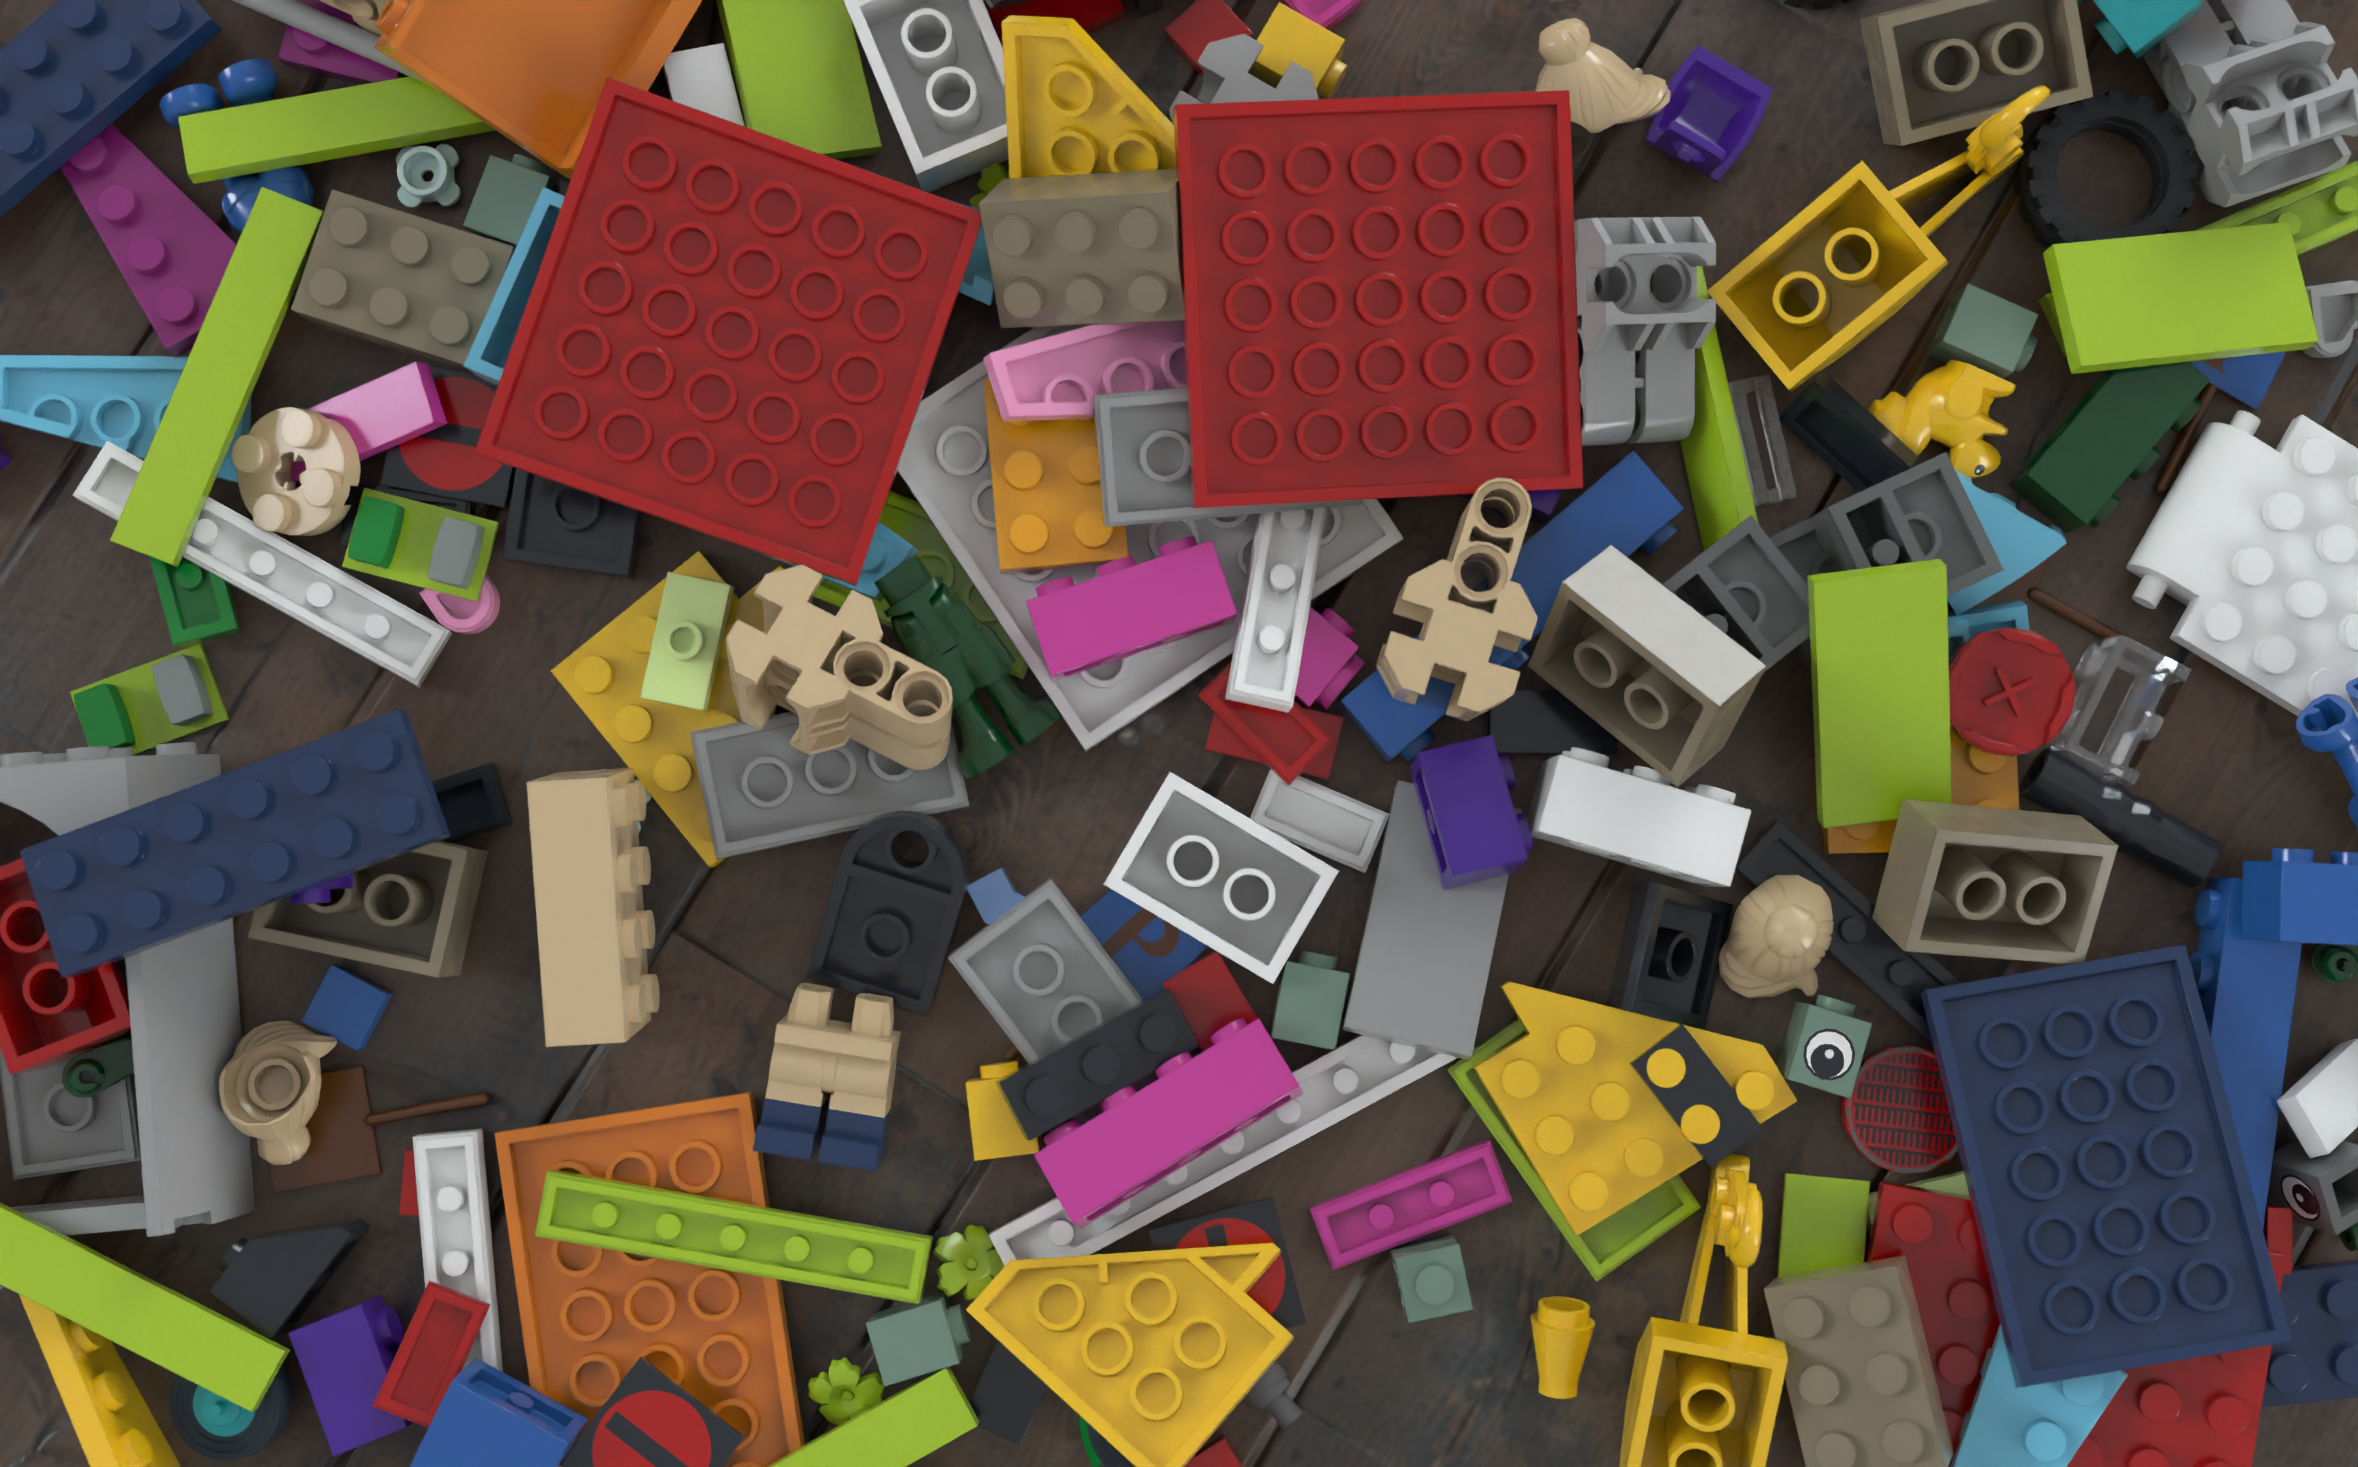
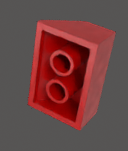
[0,858,131,1074]

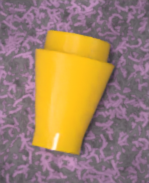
[1530,1296,1595,1399]

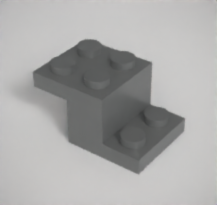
[1769,452,2004,662]
[1661,515,1810,673]

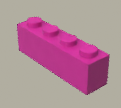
[1034,1018,1304,1228]

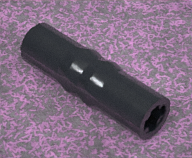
[2019,748,2220,888]

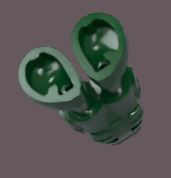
[874,554,1062,779]

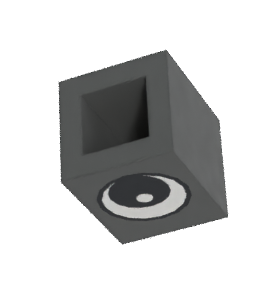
[2269,1138,2358,1235]

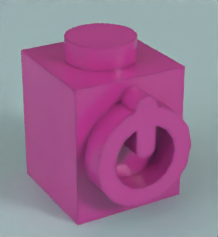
[1294,607,1366,709]

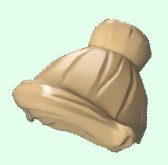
[1535,18,1671,133]
[1718,875,1833,998]
[219,1020,337,1165]

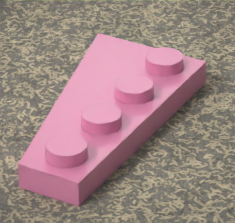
[983,321,1187,421]

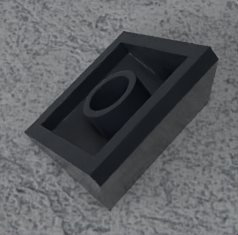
[1607,881,1733,1029]

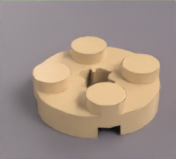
[231,407,360,536]

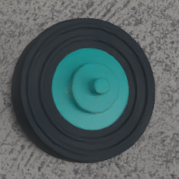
[169,1364,293,1461]

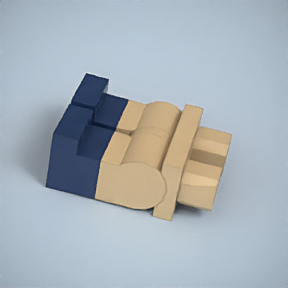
[753,983,901,1171]

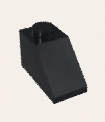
[209,1219,371,1339]

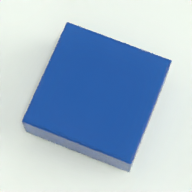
[301,964,394,1051]

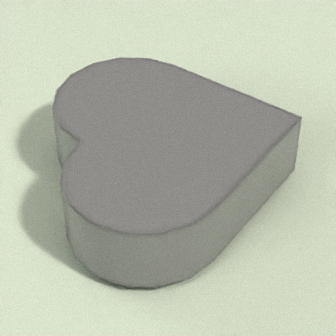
[2303,281,2358,358]

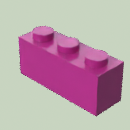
[1026,536,1237,682]

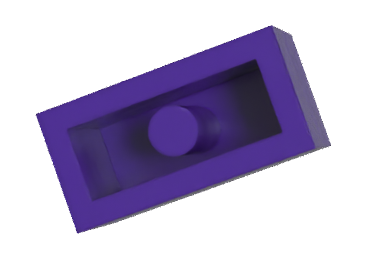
[1410,735,1533,890]
[288,1295,414,1456]

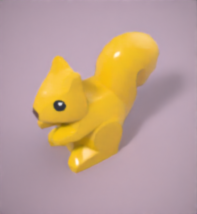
[1868,359,2016,479]

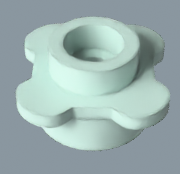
[396,144,461,209]

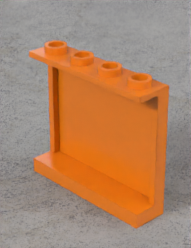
[374,0,702,180]

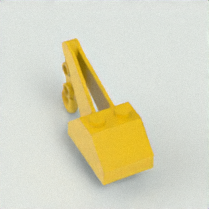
[1707,86,2050,391]
[1619,1153,1788,1467]

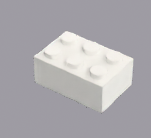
[844,0,1008,193]
[1527,747,1752,887]
[1104,772,1339,984]

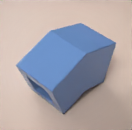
[967,868,1026,924]

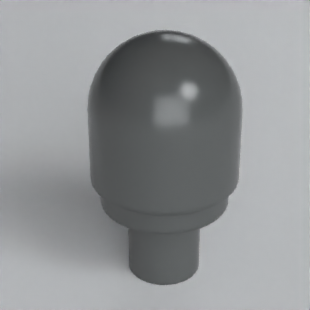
[1242,1360,1303,1430]

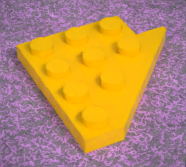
[1002,15,1176,178]
[551,551,784,868]
[1472,981,1797,1236]
[966,1243,1294,1467]

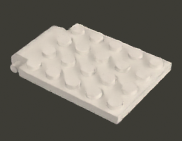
[2126,410,2358,719]

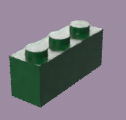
[2008,362,2210,533]

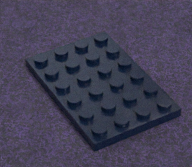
[1921,944,2292,1388]

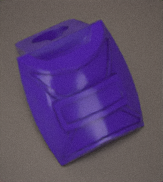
[1645,45,1773,183]

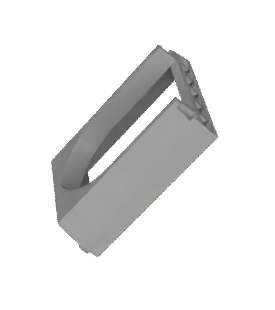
[0,742,255,1237]

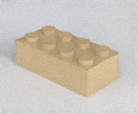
[527,768,660,1047]

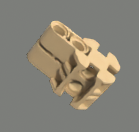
[1376,478,1538,722]
[726,565,953,770]

